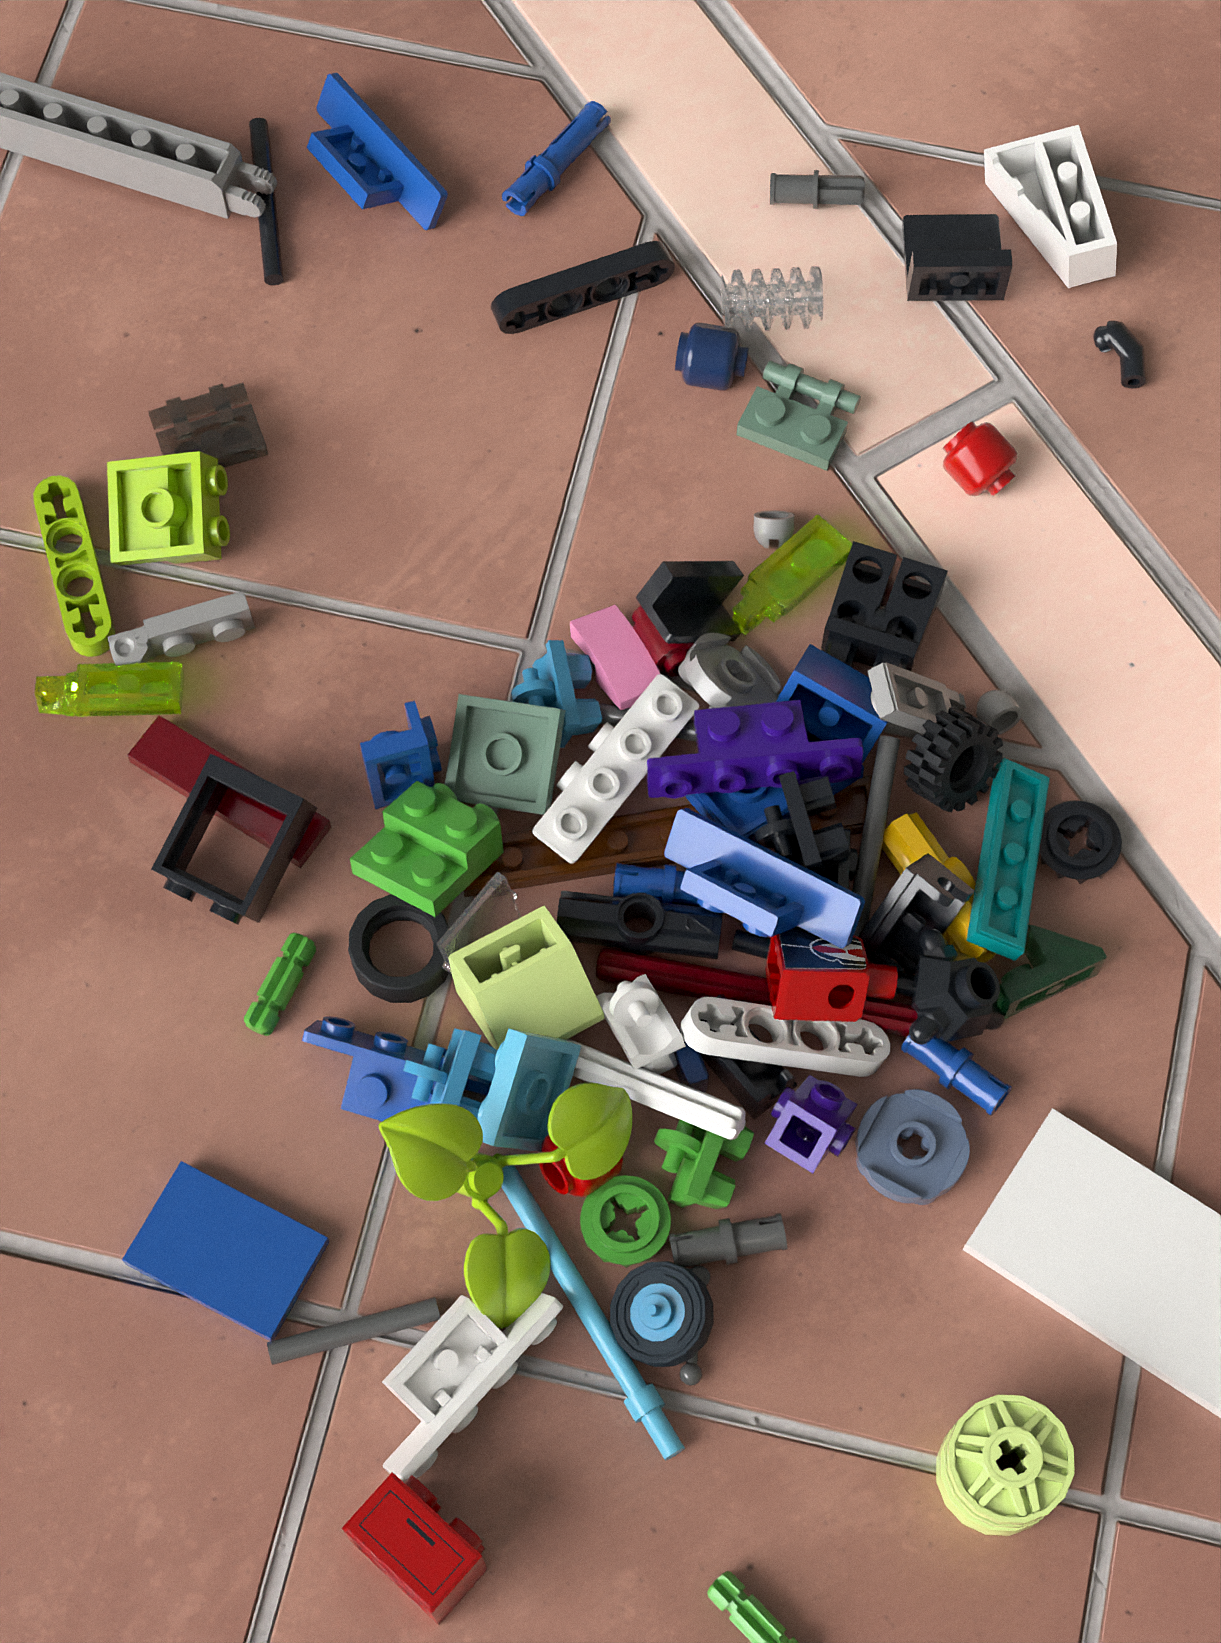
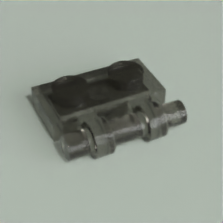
[148,382,268,468]

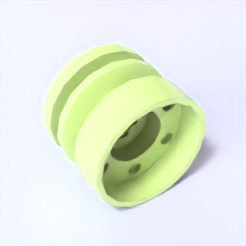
[936,1394,1075,1536]

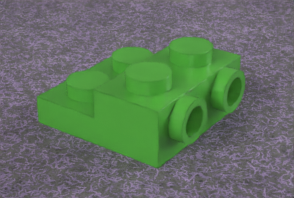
[350,781,504,917]

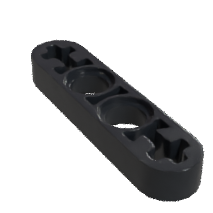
[490,241,675,334]

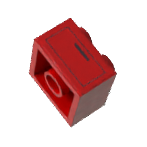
[341,1472,487,1625]

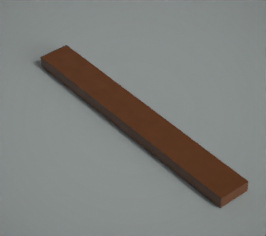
[463,775,872,898]

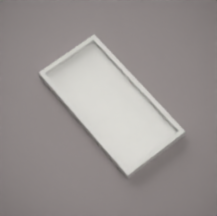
[963,1108,1221,1418]

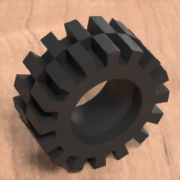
[904,707,1003,812]

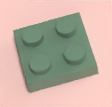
[445,694,566,815]

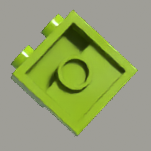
[107,451,230,566]

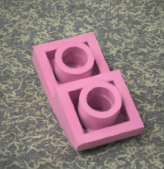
[570,605,660,711]

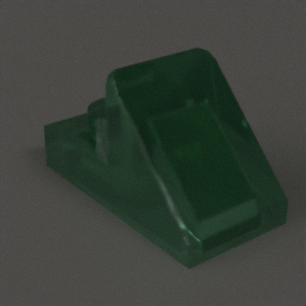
[997,925,1107,1020]

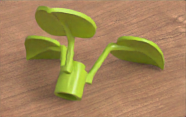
[378,1082,632,1329]

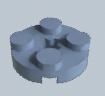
[855,1089,970,1205]

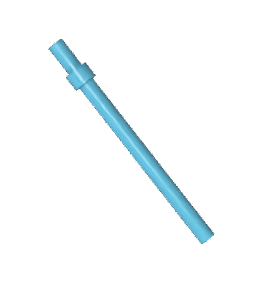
[502,1165,685,1461]

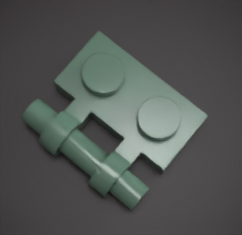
[736,361,861,471]

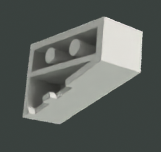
[984,125,1117,288]

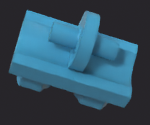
[511,640,602,748]
[403,1028,497,1120]

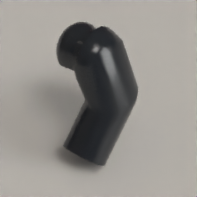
[1093,321,1146,389]

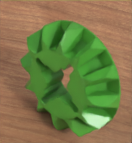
[580,1175,671,1268]

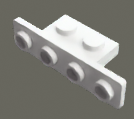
[533,674,699,864]
[382,1293,564,1483]

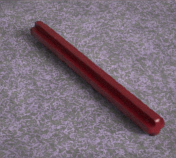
[596,948,917,1037]

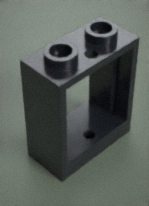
[151,753,318,925]

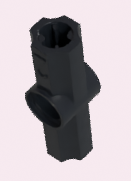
[557,890,723,959]

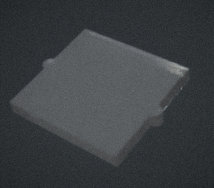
[436,872,522,978]

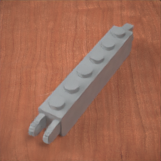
[0,72,277,219]

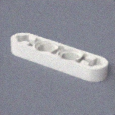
[680,997,891,1077]

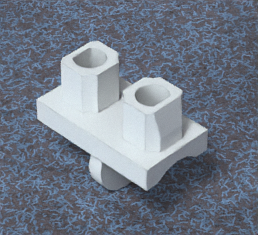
[596,974,686,1074]

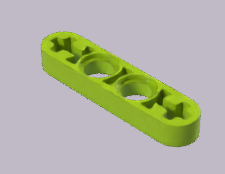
[33,475,115,657]

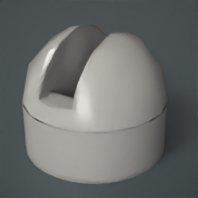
[754,510,794,549]
[976,690,1022,734]

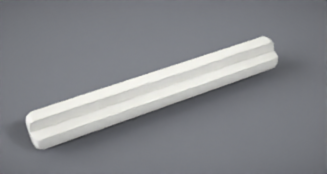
[566,1039,746,1140]

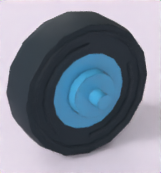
[610,1261,714,1367]

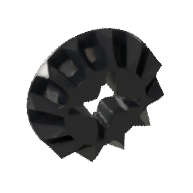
[1039,801,1122,884]

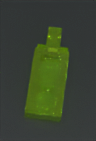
[732,514,852,635]
[34,662,184,717]

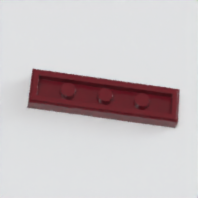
[127,715,331,868]

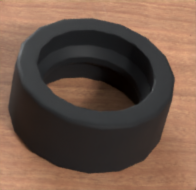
[348,894,453,1003]

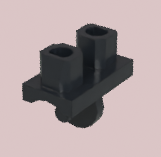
[755,771,851,877]

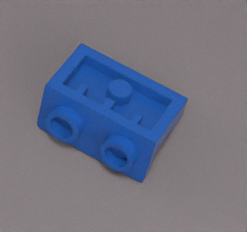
[360,700,442,809]

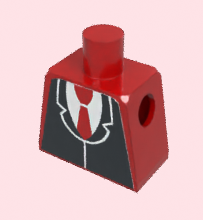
[765,926,898,1022]

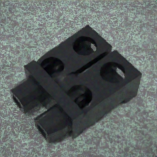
[821,541,948,671]

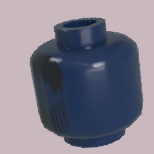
[675,323,749,391]

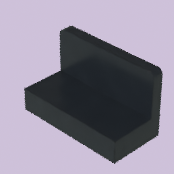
[636,561,744,644]

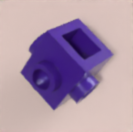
[765,1075,858,1174]

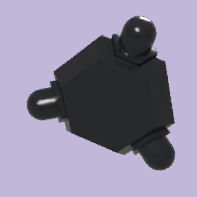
[909,929,1004,1045]

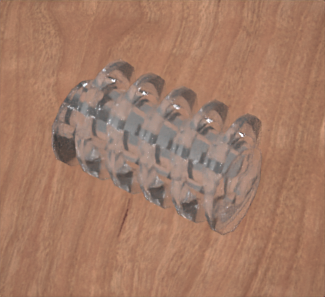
[721,266,824,331]

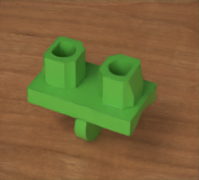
[654,1119,754,1210]

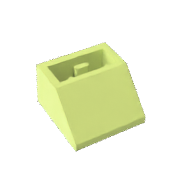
[448,905,605,1050]

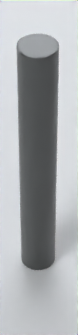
[267,1297,440,1365]

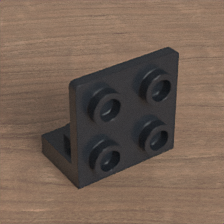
[902,214,1013,301]

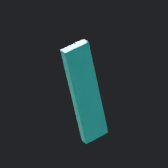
[966,758,1050,961]

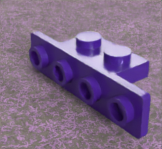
[646,700,863,799]

